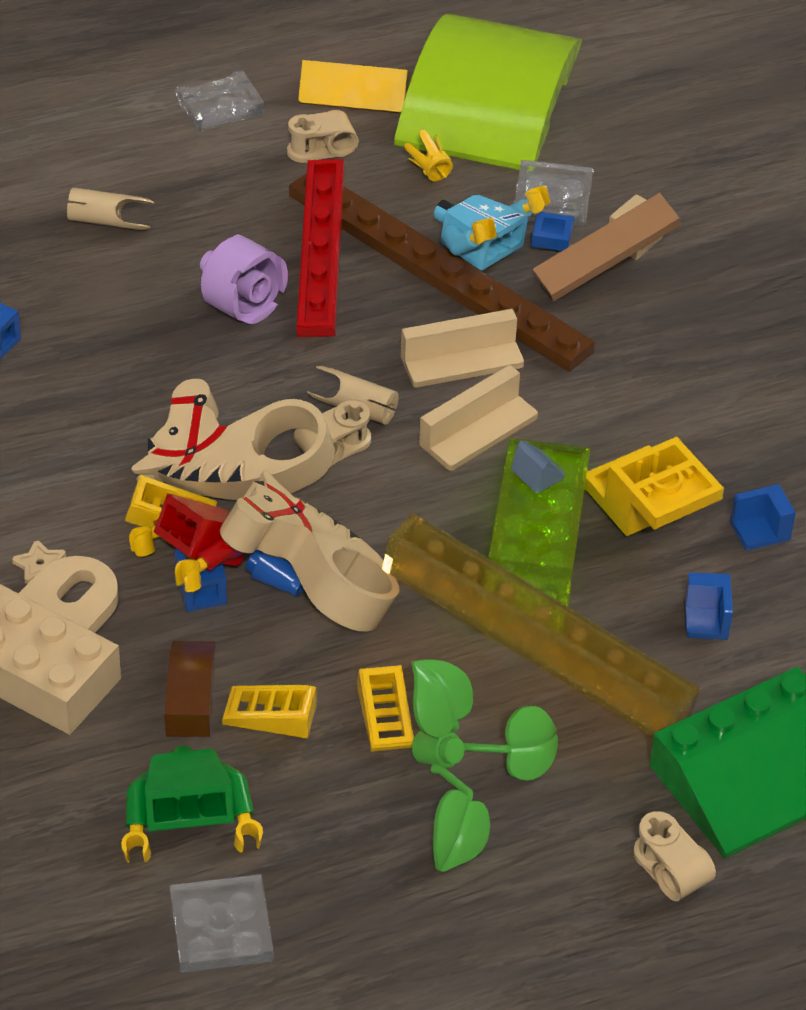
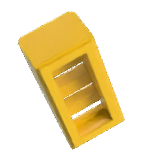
[124,475,217,528]
[356,665,414,752]
[222,685,317,739]

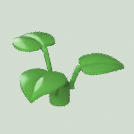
[411,659,558,872]

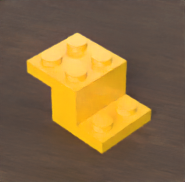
[581,436,724,536]

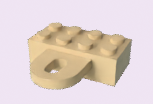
[0,556,121,735]

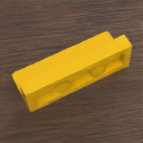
[298,60,410,113]

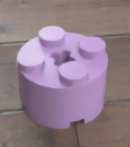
[200,234,288,324]

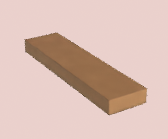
[533,193,681,302]

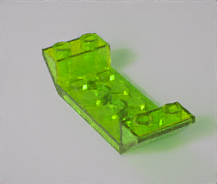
[481,437,592,633]

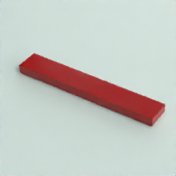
[296,159,345,337]

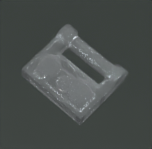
[175,70,265,132]

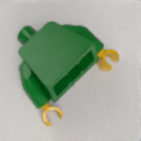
[121,746,263,863]

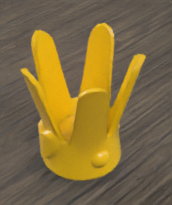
[404,130,453,182]

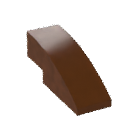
[165,641,215,737]

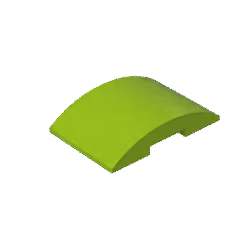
[394,13,582,173]

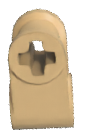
[287,110,359,163]
[293,400,371,467]
[633,811,716,901]

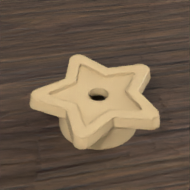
[12,541,67,584]

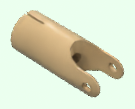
[67,187,154,230]
[307,366,399,425]

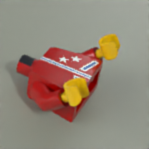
[129,493,252,592]

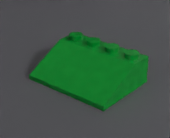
[649,666,806,859]

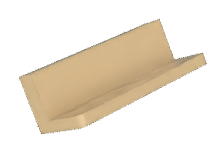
[401,309,524,388]
[419,365,538,471]

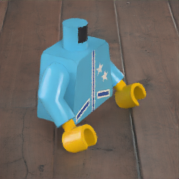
[434,186,551,271]

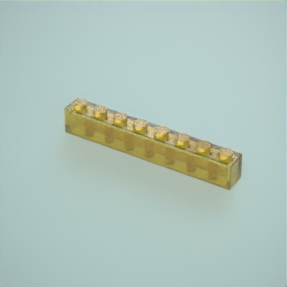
[382,513,701,737]

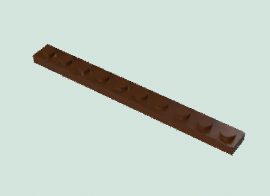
[289,174,595,372]

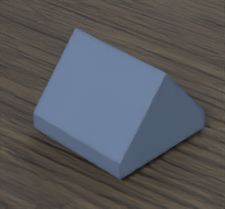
[511,440,566,494]

